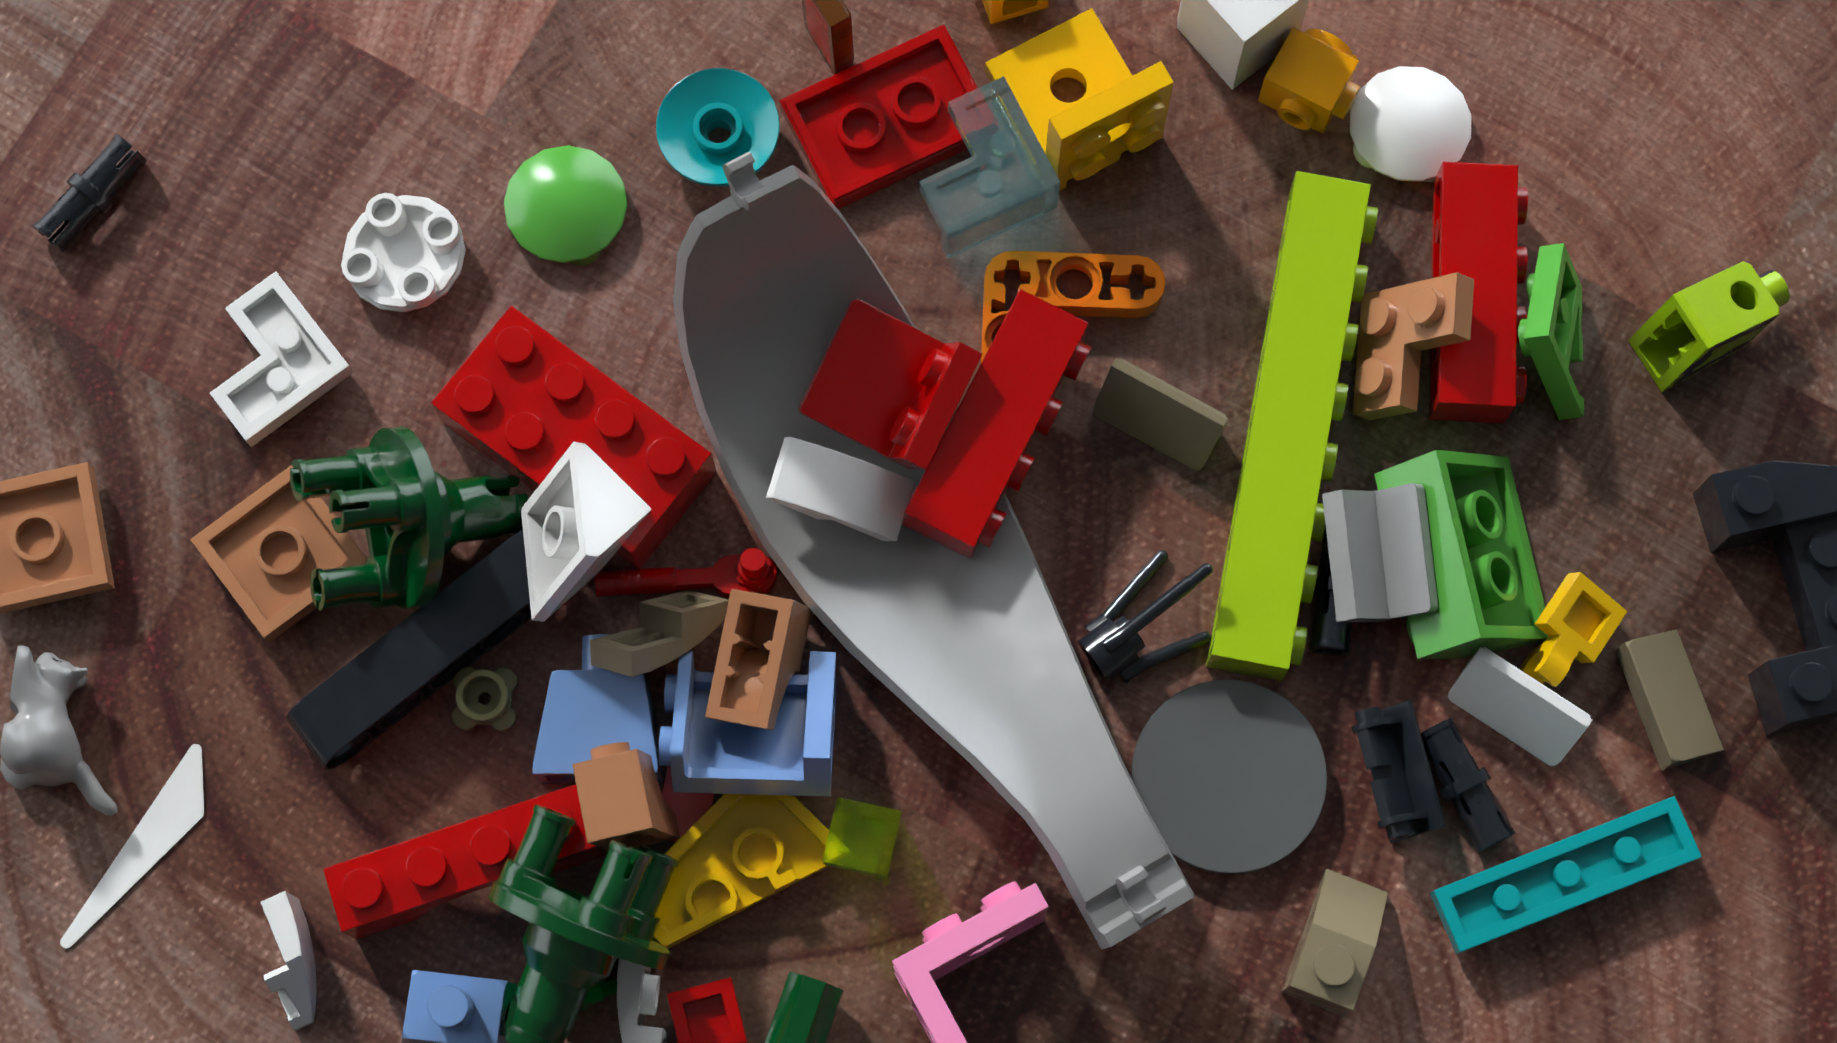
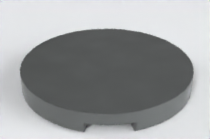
[1131,679,1327,876]

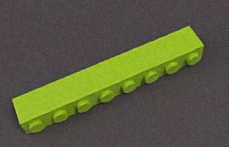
[1206,171,1378,681]

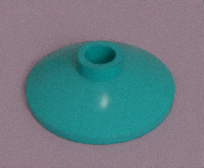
[656,68,780,187]

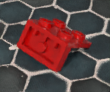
[799,299,983,470]

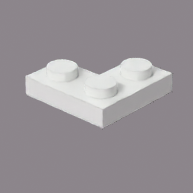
[210,271,354,447]

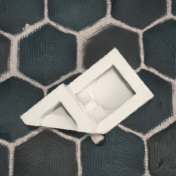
[261,891,317,1031]

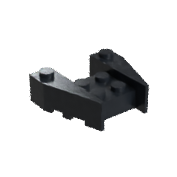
[1693,460,1837,736]

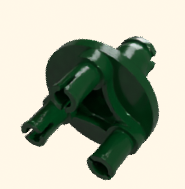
[290,426,528,611]
[488,804,679,1043]

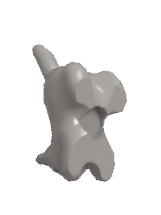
[0,645,118,816]

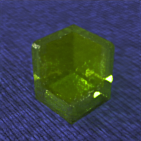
[822,797,903,884]

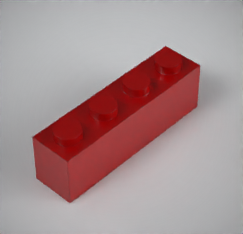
[1429,161,1528,424]
[902,289,1092,559]

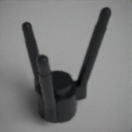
[1078,550,1213,683]

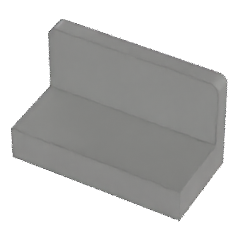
[1322,483,1438,622]

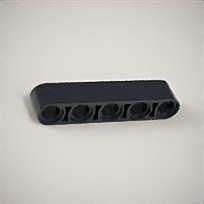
[286,530,531,770]

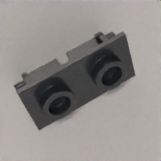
[1351,700,1446,843]

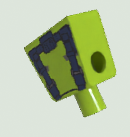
[1628,261,1790,392]

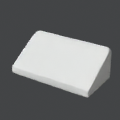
[1448,647,1593,766]

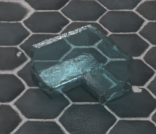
[919,76,1060,258]

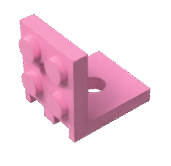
[892,881,1049,1043]

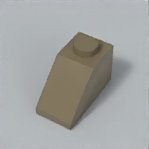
[1281,869,1388,1016]

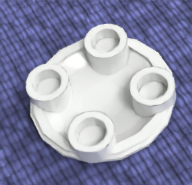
[1350,66,1471,182]
[341,193,466,312]

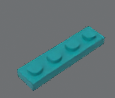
[1430,796,1702,954]

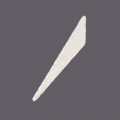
[60,744,204,949]

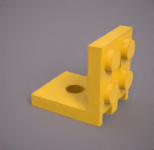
[985,8,1174,193]

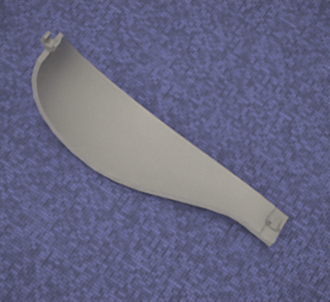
[673,152,1194,949]

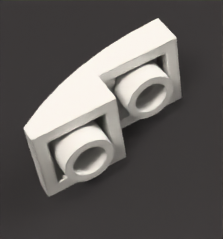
[766,437,915,541]
[617,958,669,1043]

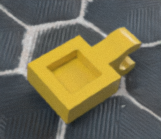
[1519,572,1628,687]

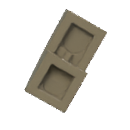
[590,590,729,677]

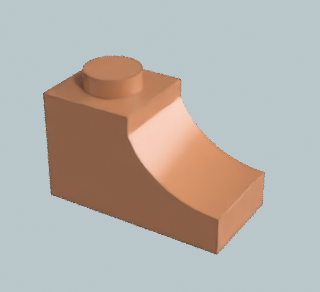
[705,589,812,731]
[572,742,680,850]

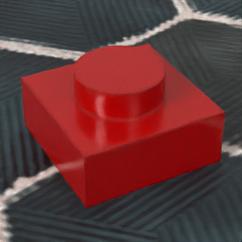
[667,977,748,1043]

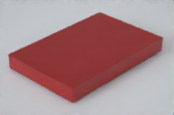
[779,24,999,209]

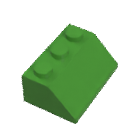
[1374,450,1548,659]

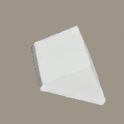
[1177,0,1309,90]
[521,442,652,622]

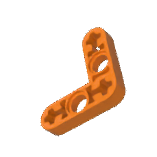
[981,250,1166,363]

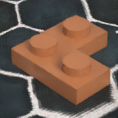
[1352,272,1474,421]

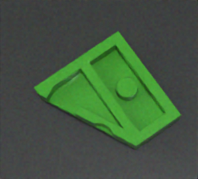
[1518,243,1584,420]

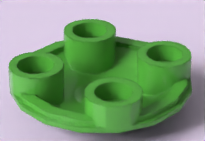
[504,145,628,266]

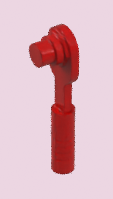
[595,548,777,598]

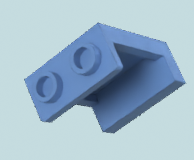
[659,651,837,797]

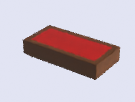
[802,0,854,74]

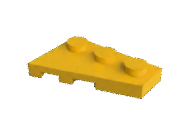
[654,794,851,949]

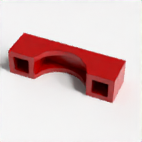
[323,784,605,940]

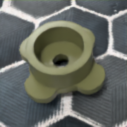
[452,667,518,731]

